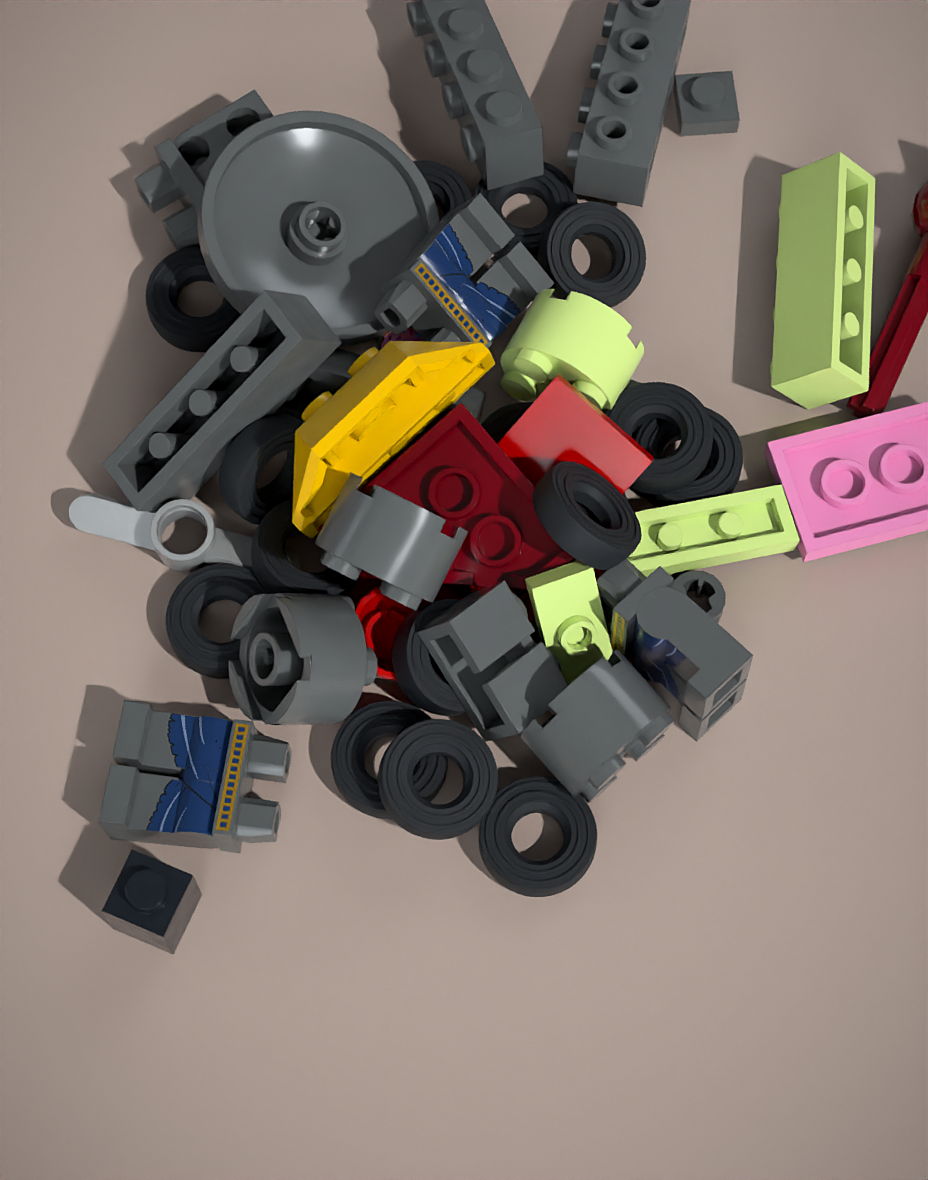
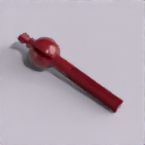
[846,181,928,419]

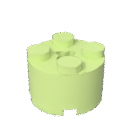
[500,289,644,414]

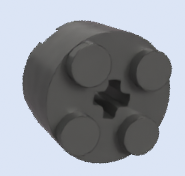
[315,472,468,611]
[229,593,377,725]
[520,650,675,803]

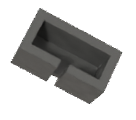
[417,581,568,742]

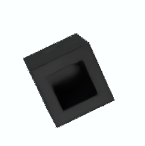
[102,849,202,955]

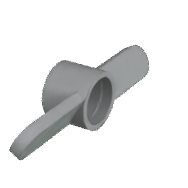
[69,492,301,572]

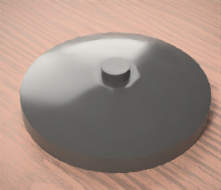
[197,111,440,348]

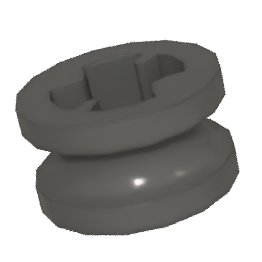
[673,570,726,623]

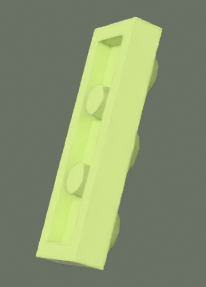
[627,484,800,577]

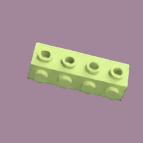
[770,152,876,410]

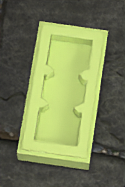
[525,560,613,685]

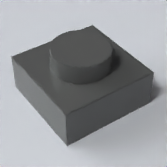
[673,71,740,137]

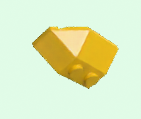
[292,341,496,539]

